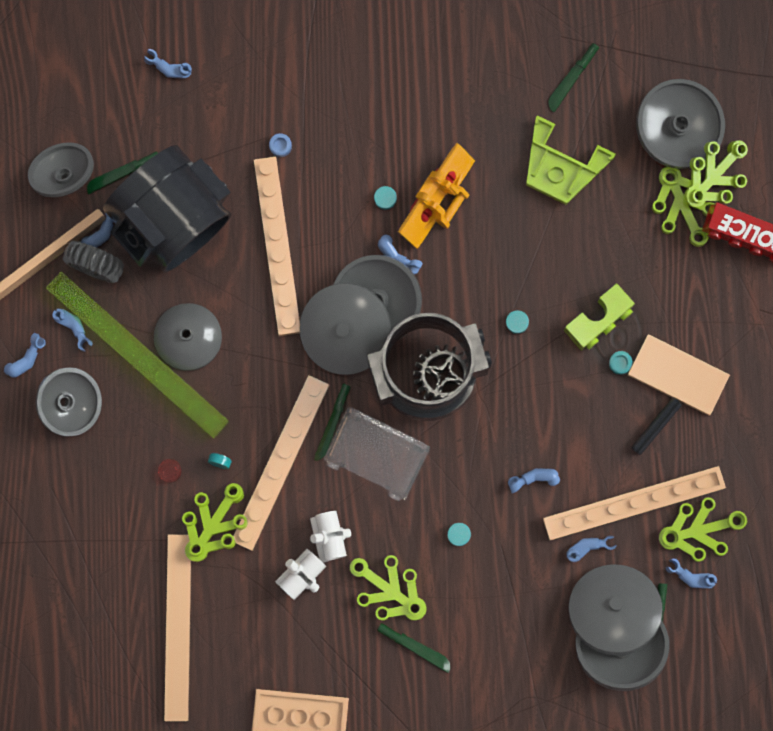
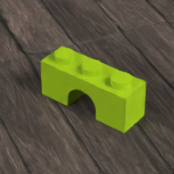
[564,283,635,351]

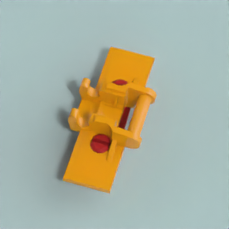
[398,143,475,249]

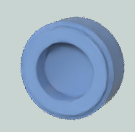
[269,134,292,157]

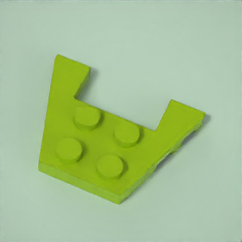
[526,115,616,205]

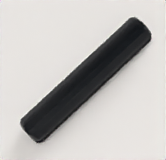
[631,398,682,455]

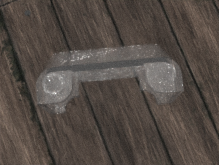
[324,407,430,502]

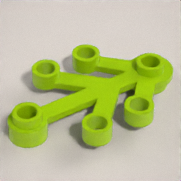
[684,140,748,207]
[652,167,714,247]
[182,483,248,562]
[659,497,747,562]
[350,555,426,621]

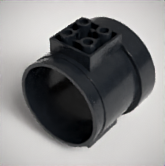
[103,145,232,273]
[367,313,492,421]

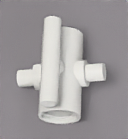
[310,511,351,563]
[275,549,326,600]

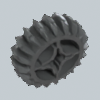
[63,241,124,283]
[413,344,469,401]

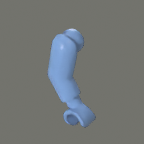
[144,49,192,78]
[81,213,113,248]
[378,235,423,274]
[52,309,93,352]
[4,333,46,378]
[508,468,560,493]
[567,535,617,562]
[666,559,717,588]

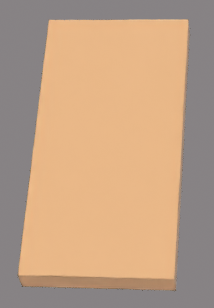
[628,334,730,416]
[252,689,349,731]

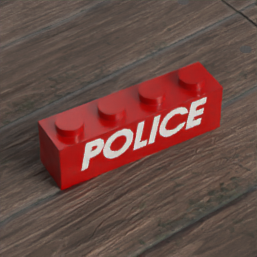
[702,202,773,262]

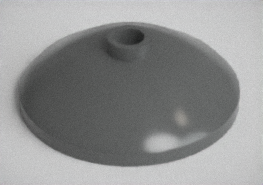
[28,142,94,197]
[154,303,222,371]
[35,368,102,436]

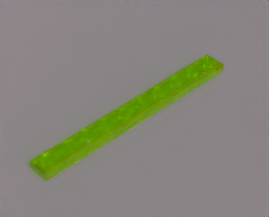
[46,272,229,439]

